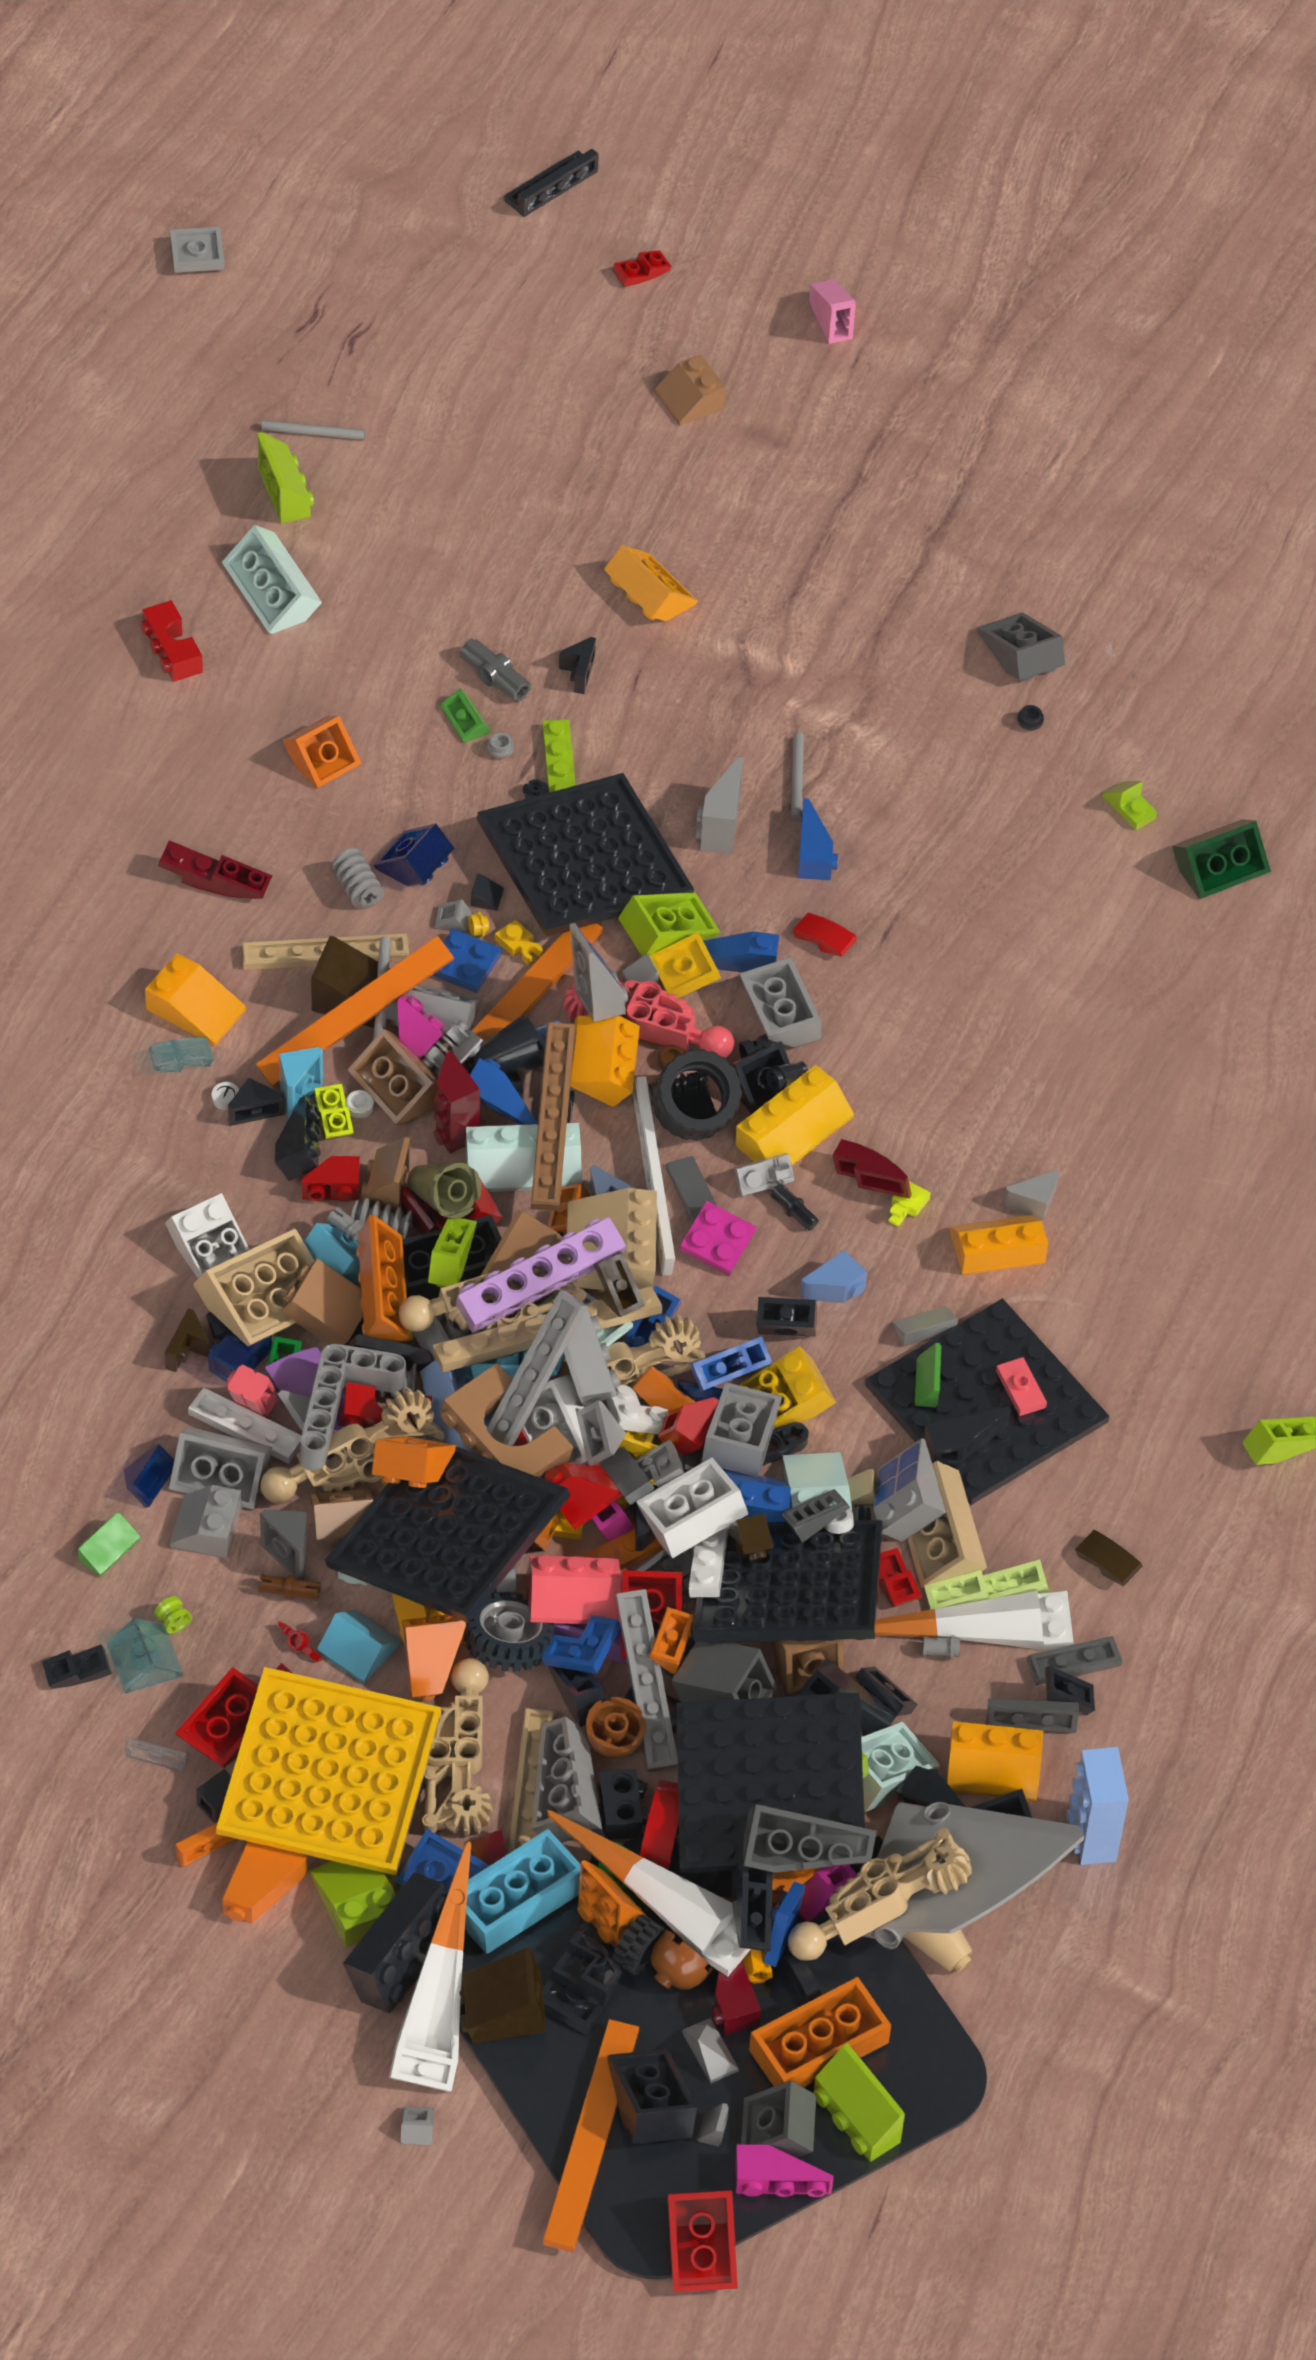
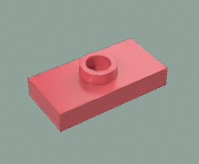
[996,1357,1047,1416]

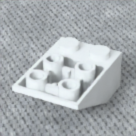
[165,1193,250,1278]

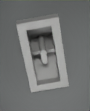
[1004,1170,1059,1220]
[576,1400,626,1466]

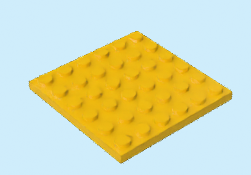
[216,1667,441,1875]

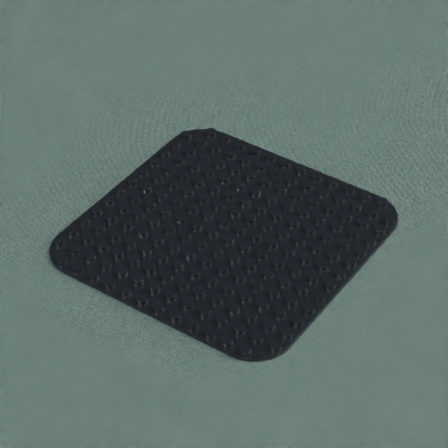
[459,1832,987,2279]

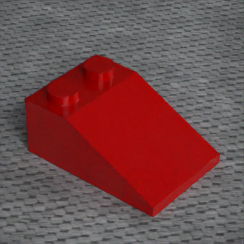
[620,1570,682,1660]
[175,1667,259,1769]
[667,2190,738,2292]

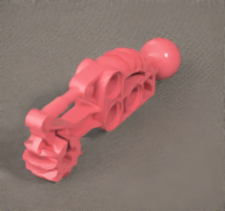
[563,980,735,1058]

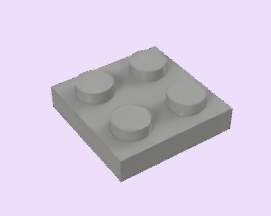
[170,227,225,273]

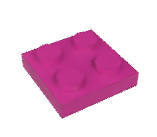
[679,1201,757,1276]

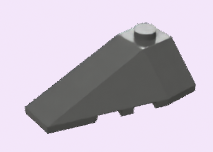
[743,1804,877,1873]

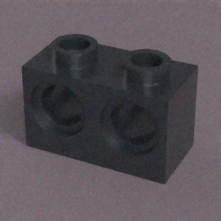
[598,1769,648,1840]

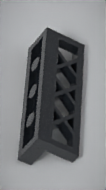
[504,149,599,217]

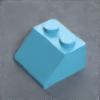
[304,1223,360,1284]

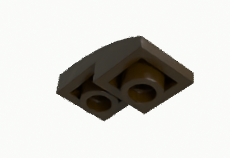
[1075,1530,1143,1587]

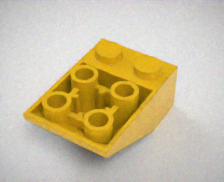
[739,1346,836,1429]

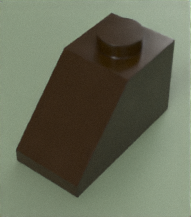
[728,1513,773,1562]

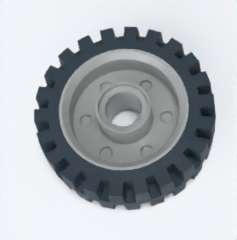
[464,1592,555,1672]

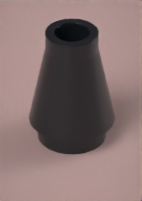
[766,1061,808,1092]

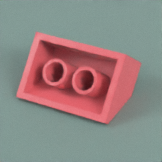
[525,1555,621,1624]

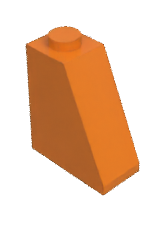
[402,1615,466,1700]
[222,1841,308,1923]

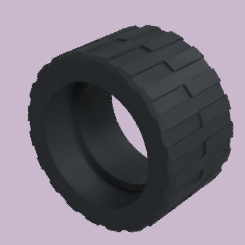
[651,1049,742,1141]

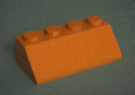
[356,1214,410,1342]

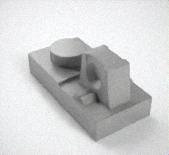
[733,1153,795,1196]

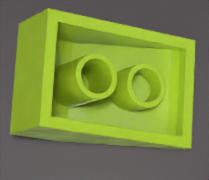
[618,892,721,957]
[309,1861,396,1948]

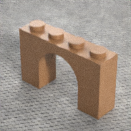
[440,1363,573,1478]

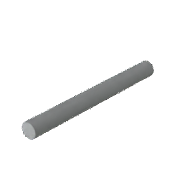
[261,420,365,440]
[791,732,804,821]
[373,937,391,1040]

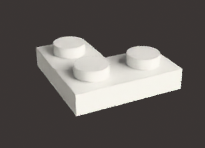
[606,1385,669,1435]

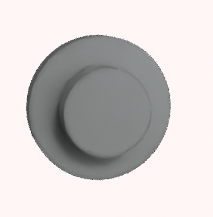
[487,733,514,758]

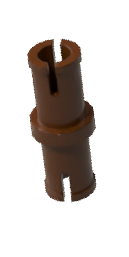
[258,1574,321,1601]

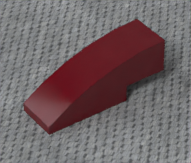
[832,1139,912,1199]

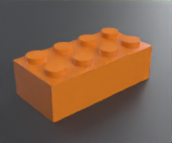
[749,1977,891,2088]

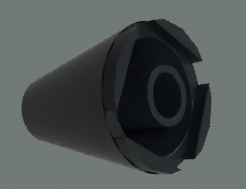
[465,1016,545,1075]

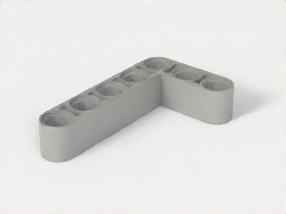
[300,1344,406,1470]

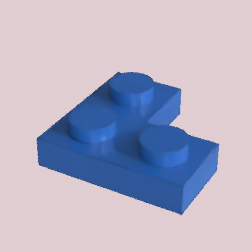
[541,1616,621,1674]

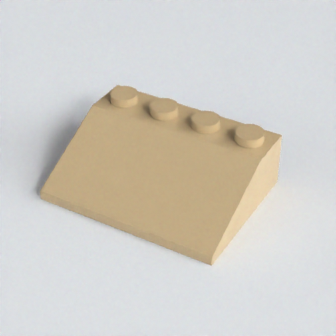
[566,1188,657,1290]
[193,1229,315,1347]

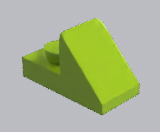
[1102,781,1158,831]

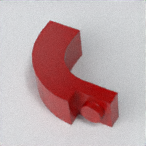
[640,1779,679,1869]

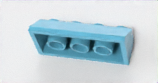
[465,1829,580,1954]

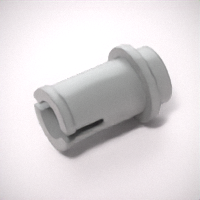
[327,1207,363,1241]
[923,1635,960,1659]

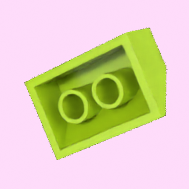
[257,432,314,524]
[813,2043,905,2162]

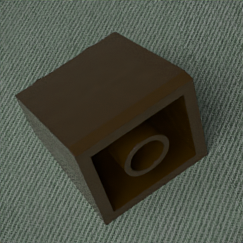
[311,936,390,1028]
[459,1948,547,2044]

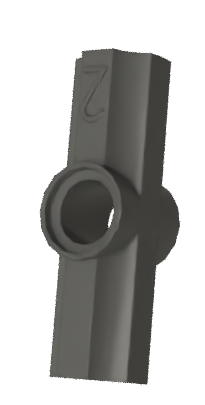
[460,638,531,702]

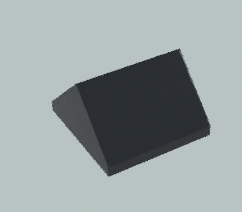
[732,1041,790,1114]

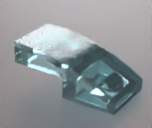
[149,1038,214,1072]

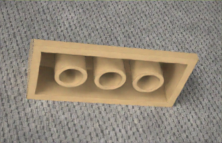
[907,1461,987,1589]

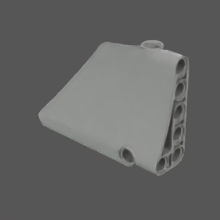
[862,1802,1084,1949]

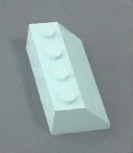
[222,525,322,634]
[466,1123,582,1192]

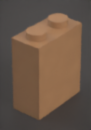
[281,1258,363,1345]

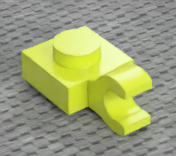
[888,1181,931,1227]

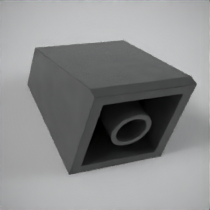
[672,1641,778,1702]

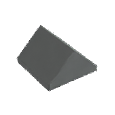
[260,1510,307,1580]

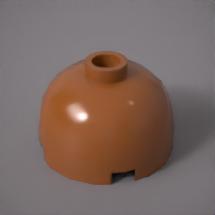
[585,1697,647,1759]
[650,1930,713,1990]

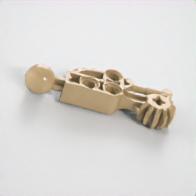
[398,1253,586,1333]
[547,1313,706,1403]
[260,1387,445,1504]
[422,1658,493,1837]
[788,1828,972,1961]

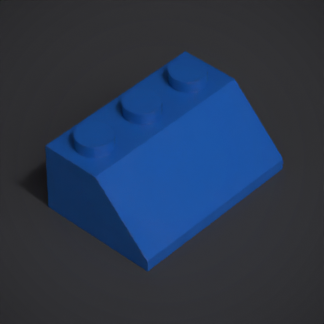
[723,1469,791,1522]

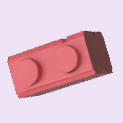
[226,1365,279,1419]

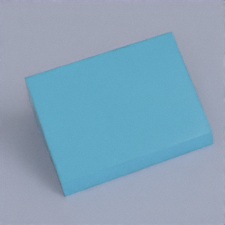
[279,1047,323,1119]
[317,1609,401,1684]

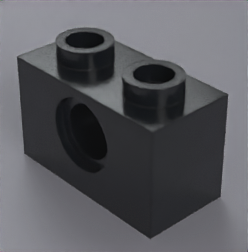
[756,1297,818,1337]

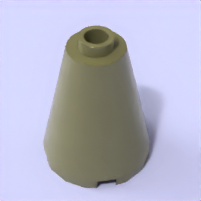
[407,1161,481,1219]

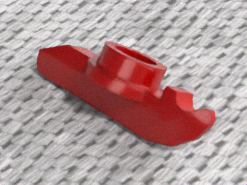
[277,1621,323,1662]

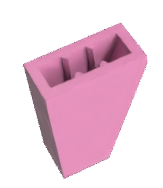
[809,279,856,344]

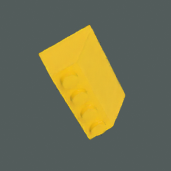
[735,1065,854,1165]

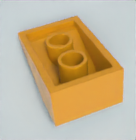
[145,953,246,1046]

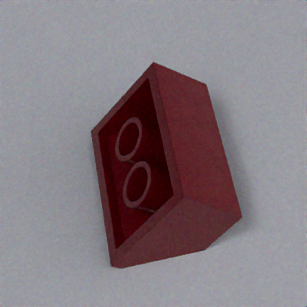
[434,1050,480,1154]

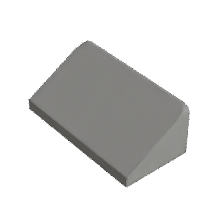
[892,1306,958,1346]

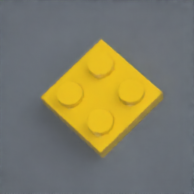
[649,932,721,999]

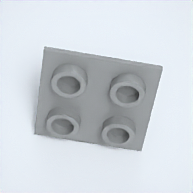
[422,1020,483,1076]

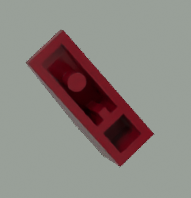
[711,1961,761,2035]

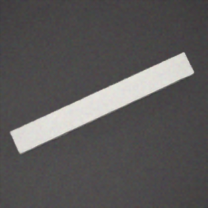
[632,1076,675,1276]

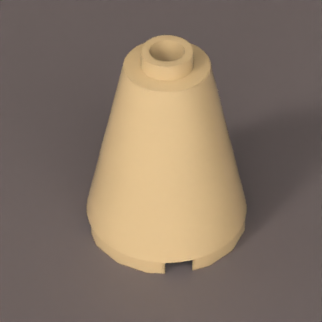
[904,1929,973,1972]

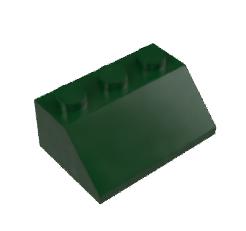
[1172,819,1271,899]

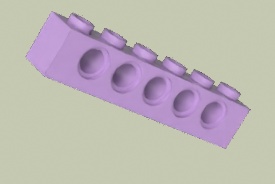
[456,1217,626,1333]

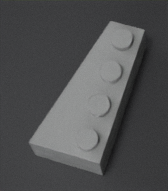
[531,1716,602,1843]

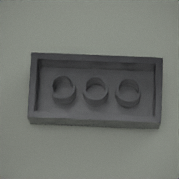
[402,1215,502,1300]
[343,1872,448,2013]

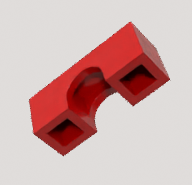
[140,600,203,682]
[337,1382,432,1438]

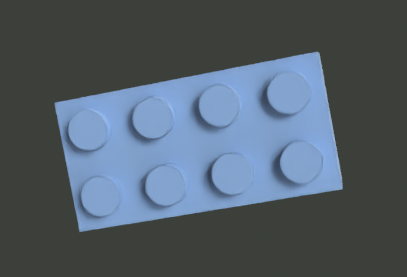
[1066,1747,1129,1865]

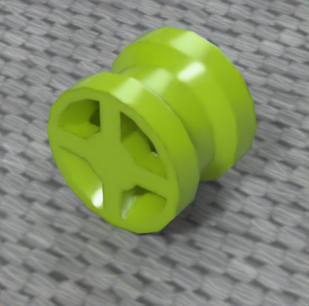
[154,1596,192,1634]

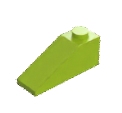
[428,1218,477,1288]
[1242,1416,1316,1465]

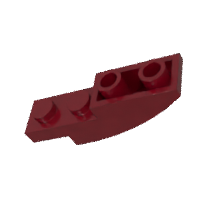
[158,840,273,899]

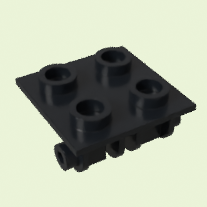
[648,1071,717,1129]

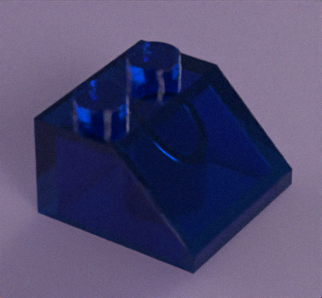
[373,823,455,887]

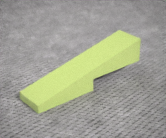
[924,1559,1049,1609]

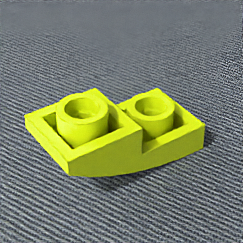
[314,1084,354,1139]

